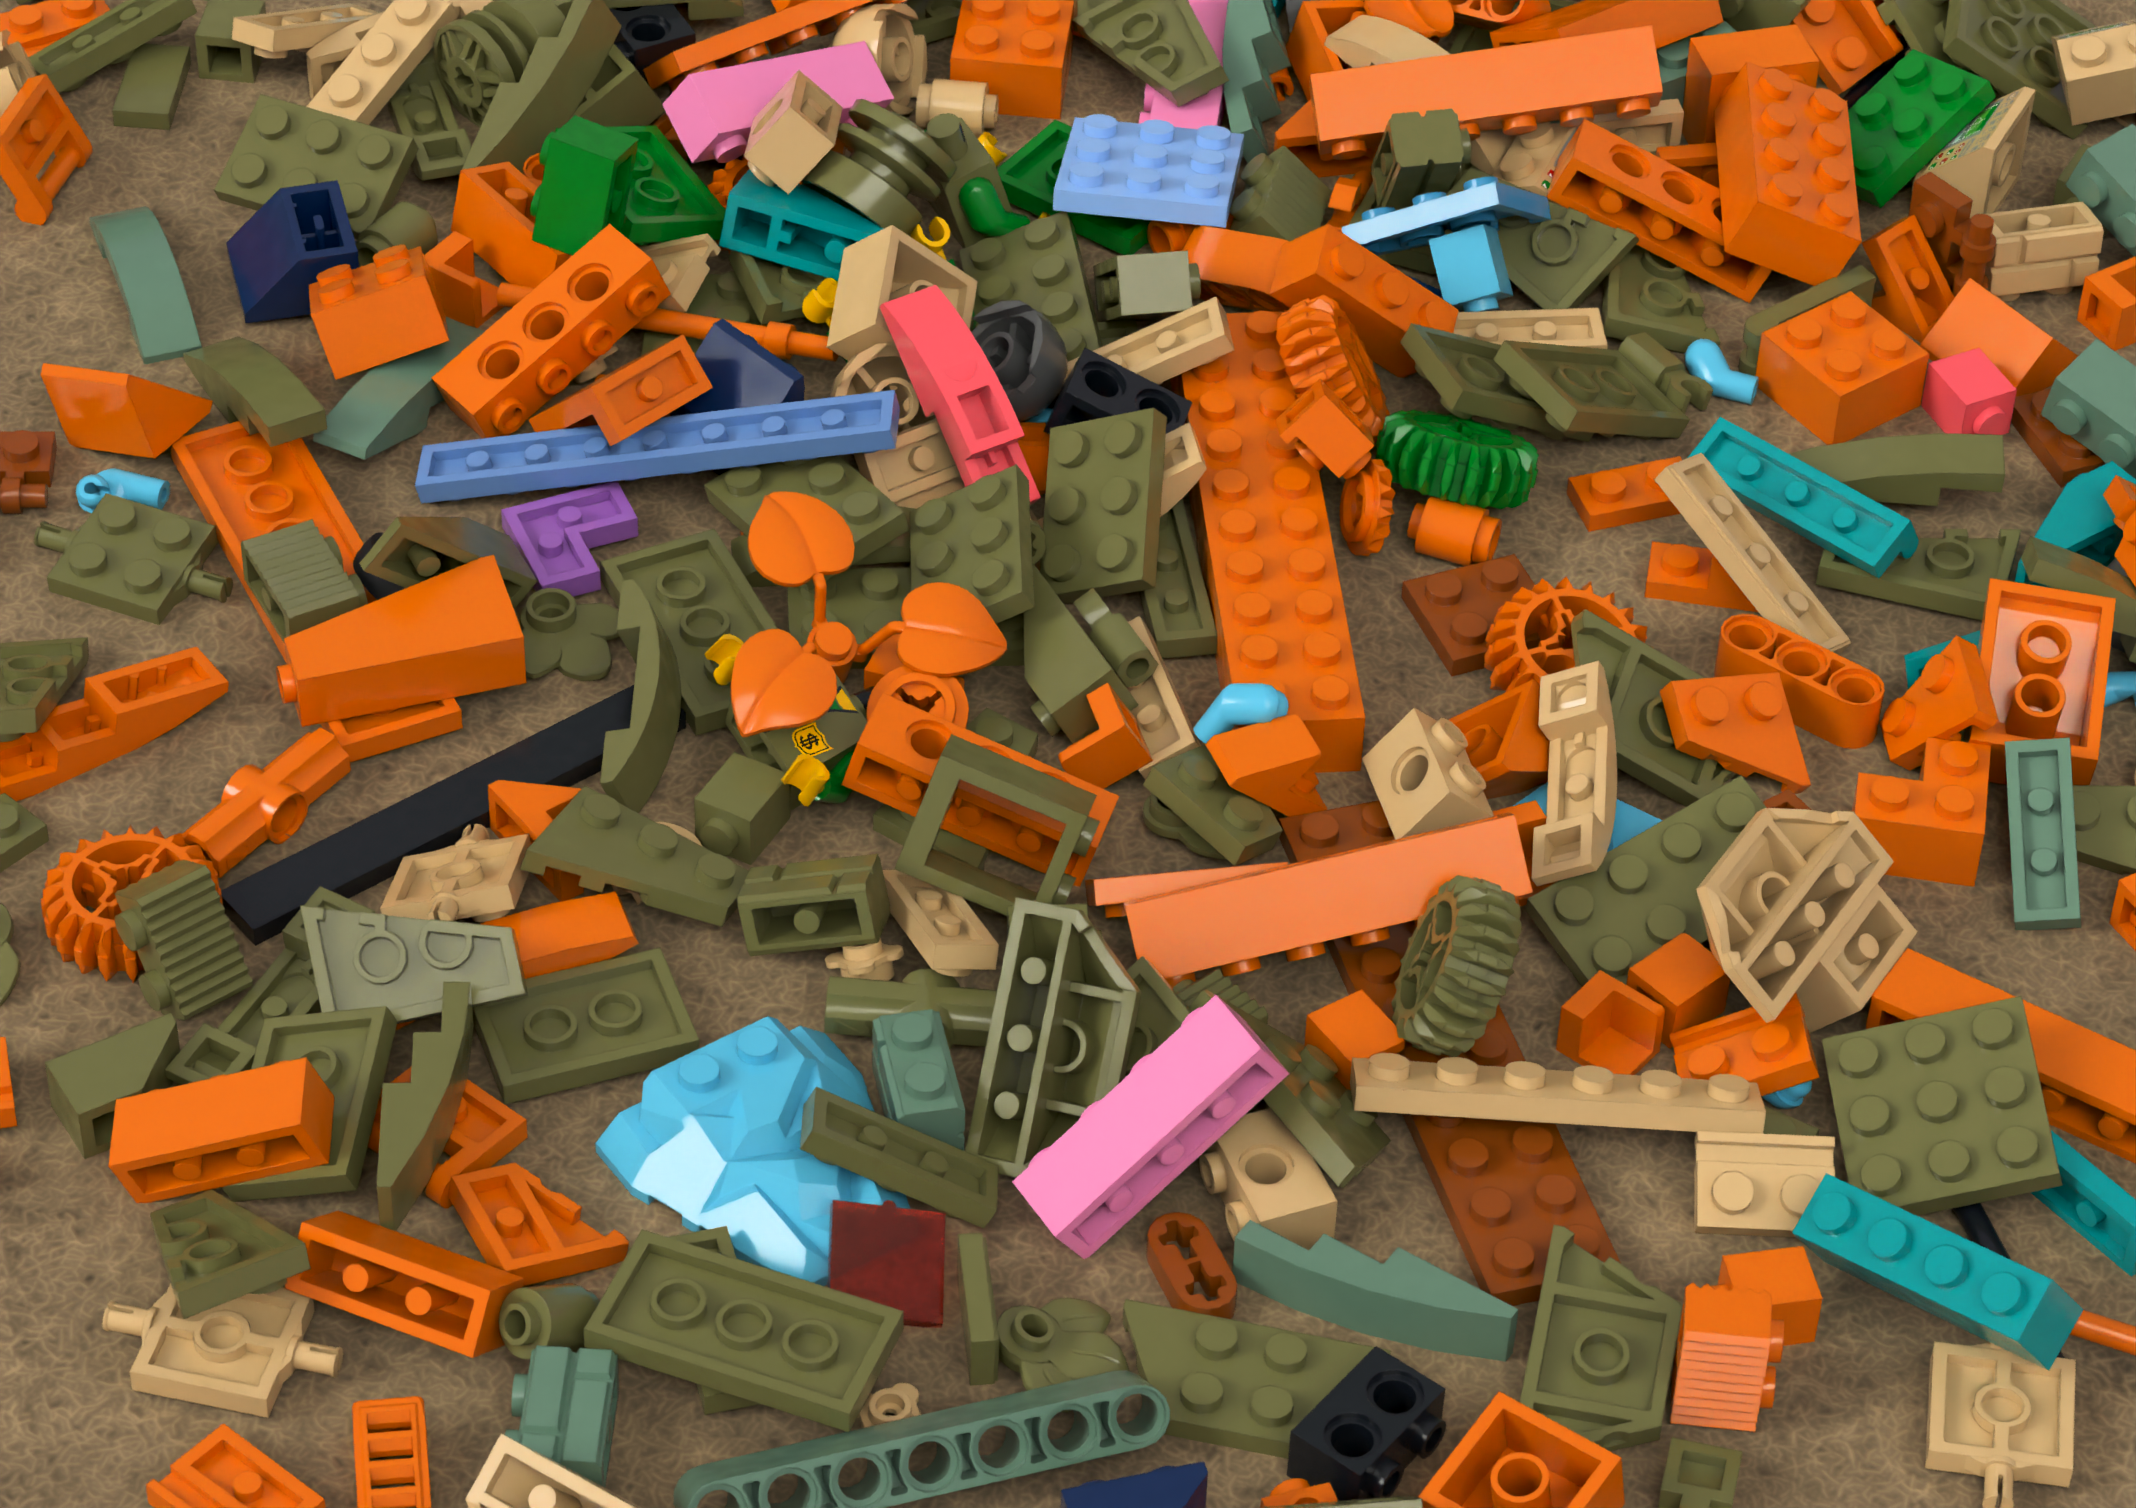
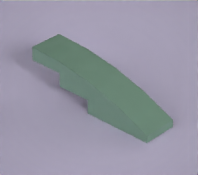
[1222,0,1291,163]
[313,317,485,460]
[1232,1220,1519,1361]

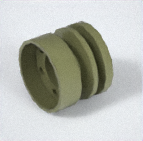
[433,0,566,128]
[801,99,957,236]

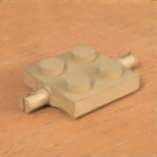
[380,824,531,922]
[102,1283,343,1418]
[1925,1341,2076,1508]

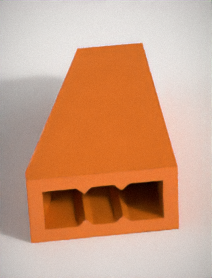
[1489,0,1724,49]
[276,555,527,727]

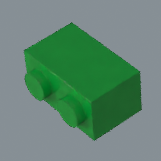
[530,115,639,256]

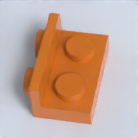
[1790,0,1904,95]

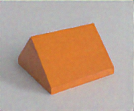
[1920,278,2078,397]
[41,363,213,459]

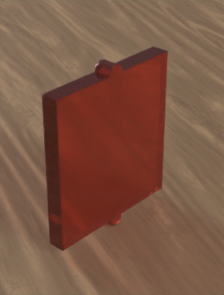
[827,1200,945,1328]

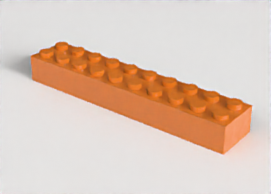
[1170,310,1365,773]

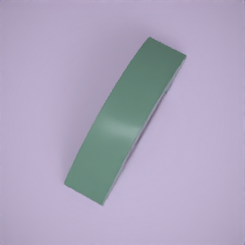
[89,206,202,365]

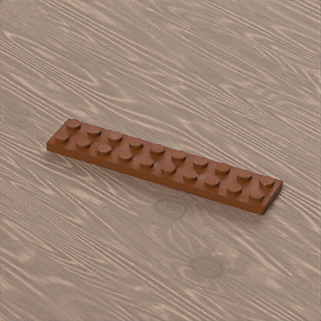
[1279,800,1621,1306]

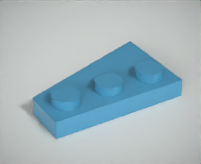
[1342,176,1551,256]

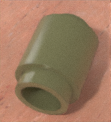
[356,202,438,267]
[499,1283,600,1359]

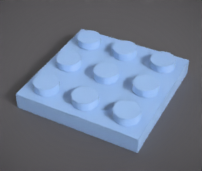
[1053,114,1244,228]

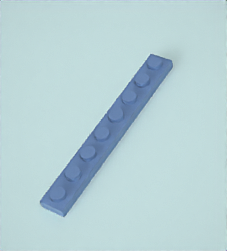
[415,390,900,504]

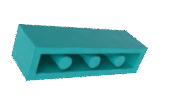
[1792,1173,2084,1371]

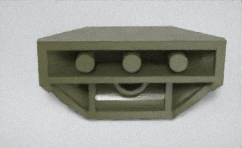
[965,897,1142,1178]

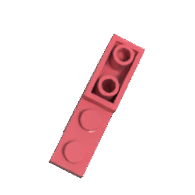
[879,285,1041,505]

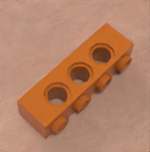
[1547,118,1772,303]
[432,223,671,438]
[841,692,1119,887]

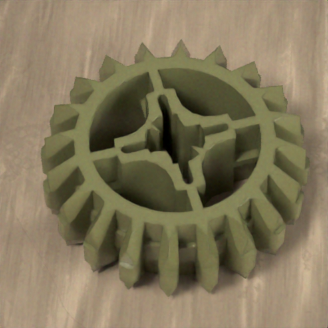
[1391,875,1522,1057]

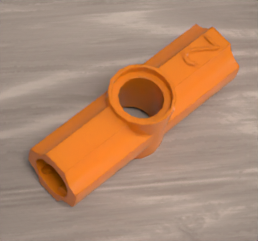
[182,727,351,878]

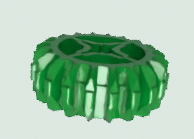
[1375,409,1539,509]

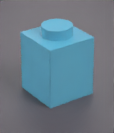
[1428,224,1513,312]

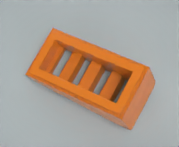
[352,1396,432,1508]

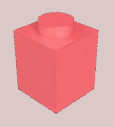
[1921,348,2017,435]

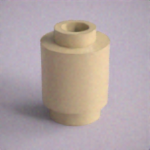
[915,78,999,138]

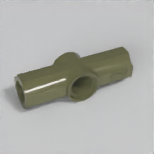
[824,968,997,1050]

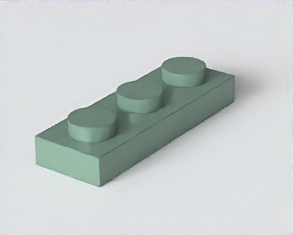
[2005,738,2081,930]

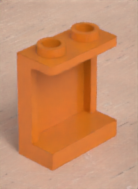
[528,334,713,446]

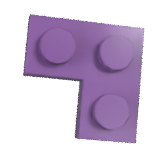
[501,481,638,597]

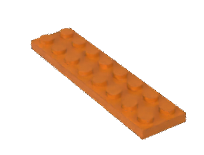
[170,421,463,763]

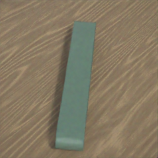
[673,1370,1170,1508]

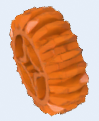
[1276,294,1390,443]
[1484,576,1647,692]
[41,825,223,983]

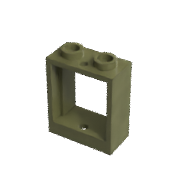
[894,734,1100,916]

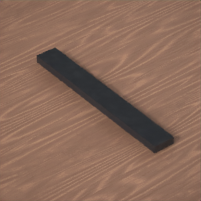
[221,685,686,946]

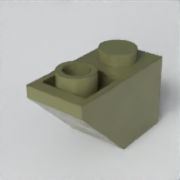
[45,1013,180,1159]

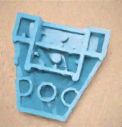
[595,1016,918,1286]

